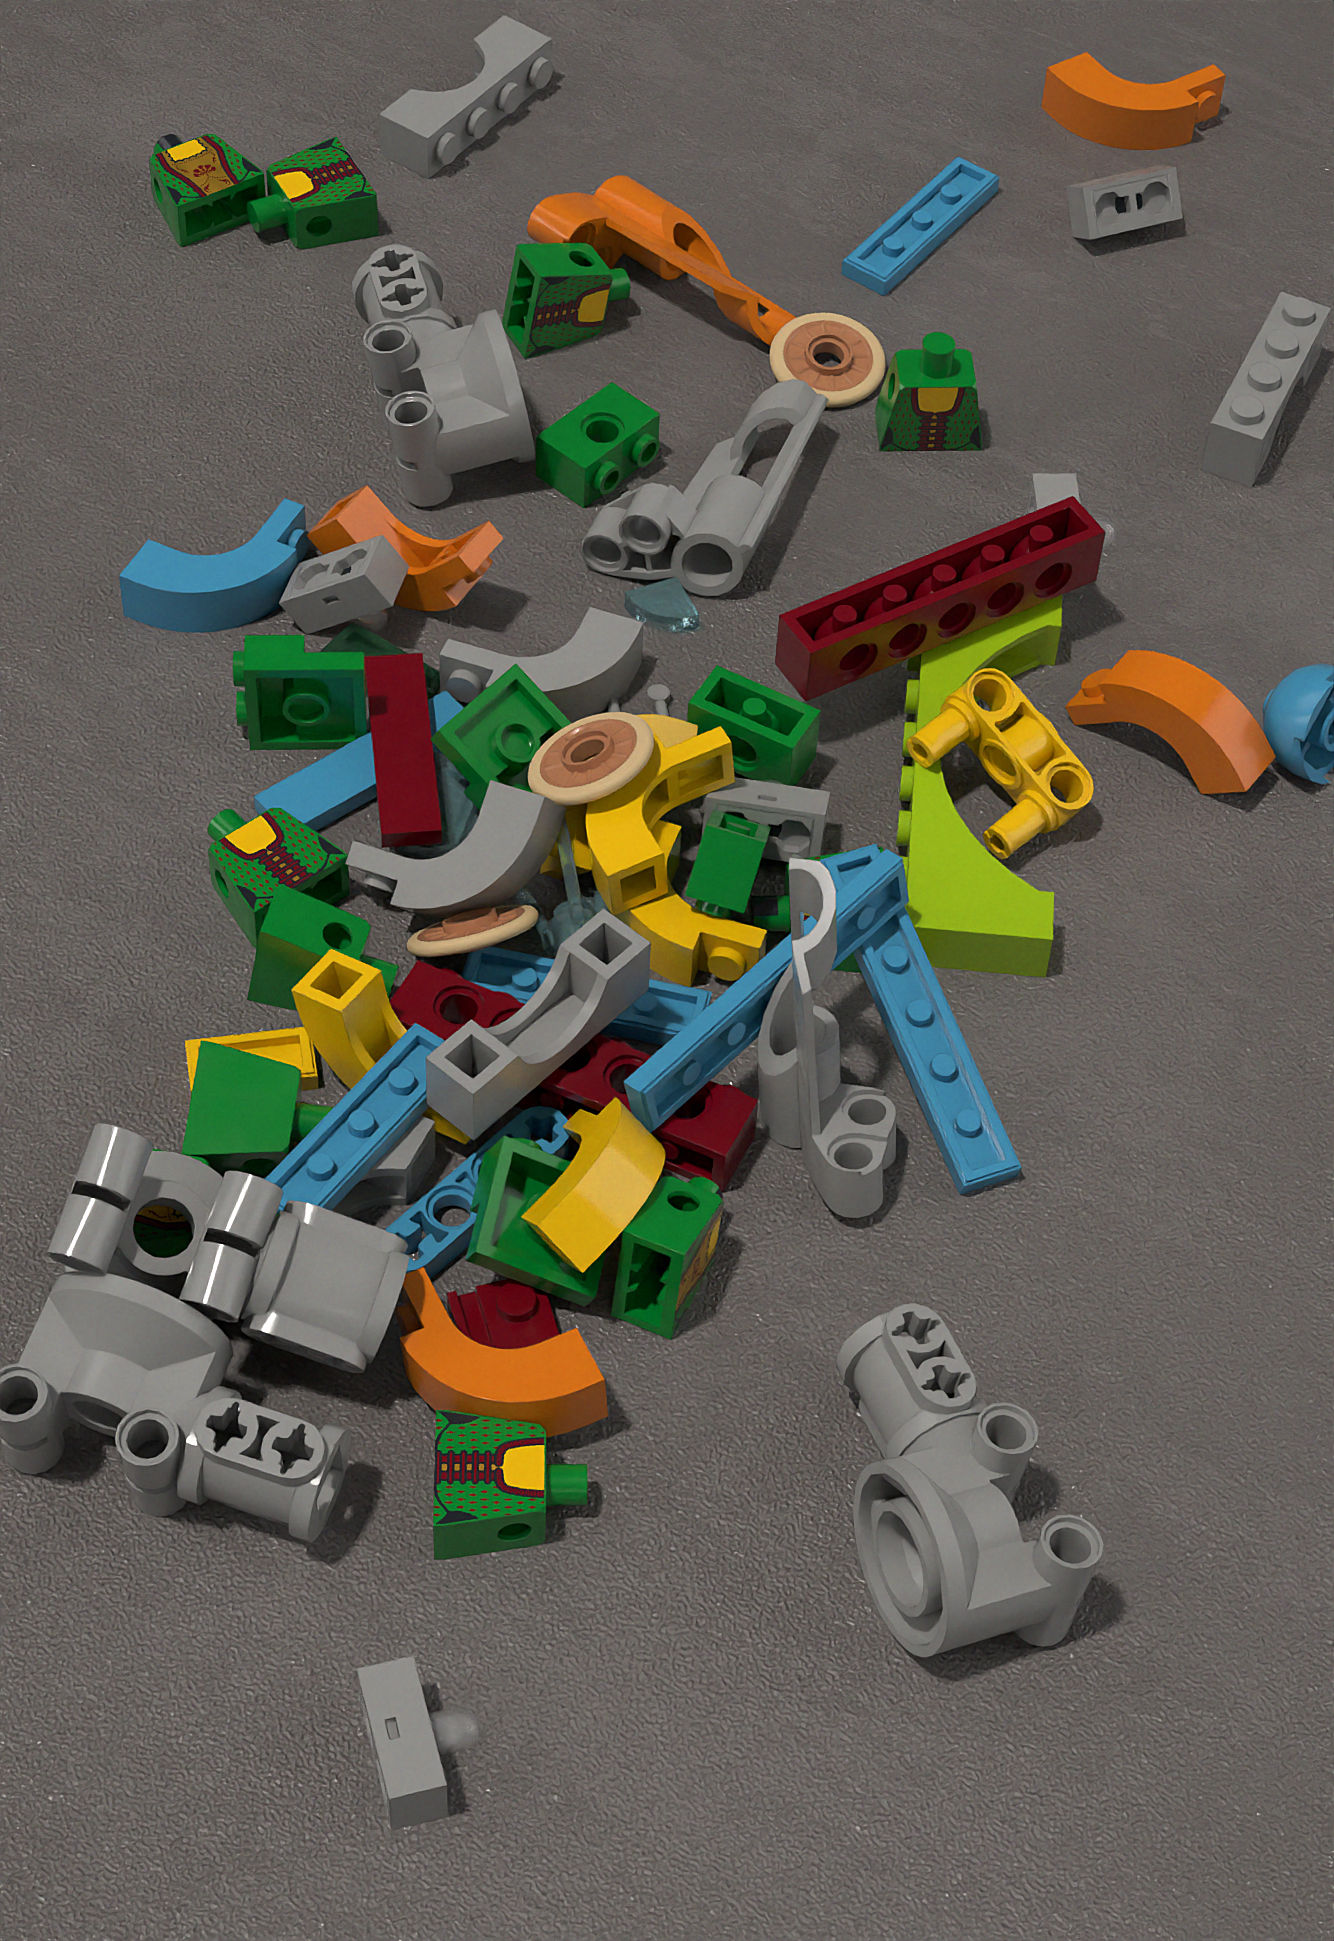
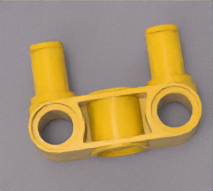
[906,668,1094,859]

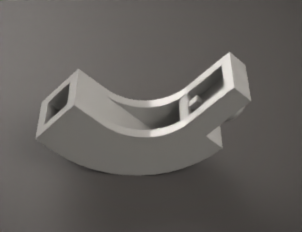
[439,607,644,723]
[345,780,567,918]

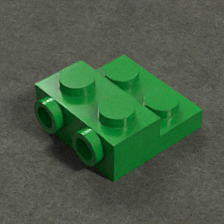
[233,635,368,750]
[430,663,572,810]
[465,1136,606,1307]

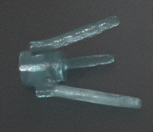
[516,816,607,954]

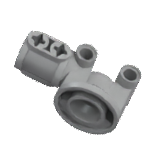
[352,244,535,507]
[46,1123,409,1373]
[0,1271,352,1543]
[836,1303,1103,1657]

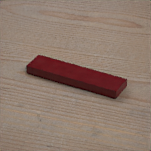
[364,653,442,848]

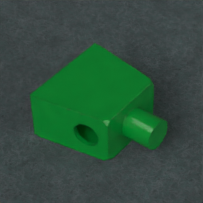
[247,884,399,1011]
[182,1041,334,1177]

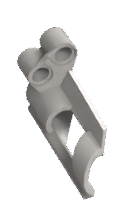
[580,379,829,596]
[758,854,896,1218]

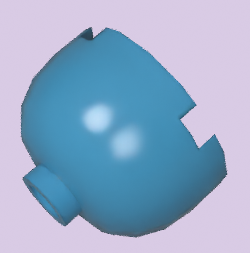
[1263,663,1334,785]

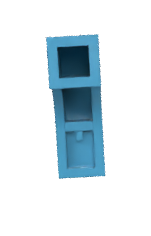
[119,498,310,633]

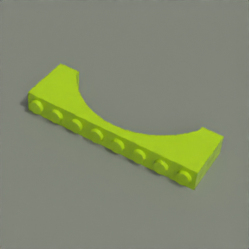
[896,595,1062,978]

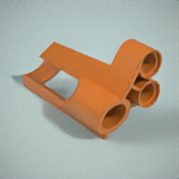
[527,175,797,346]

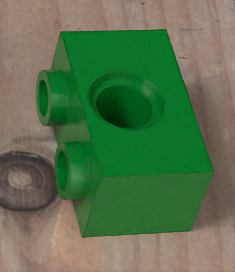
[536,382,660,508]
[687,665,821,786]
[685,810,771,918]

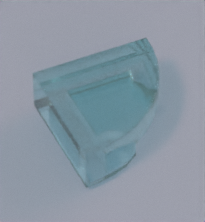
[624,577,700,632]

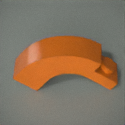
[1041,52,1226,150]
[306,485,503,611]
[1065,650,1276,794]
[394,1267,608,1437]

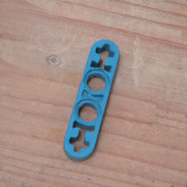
[385,1106,570,1279]

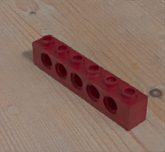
[775,496,1106,702]
[390,960,758,1193]

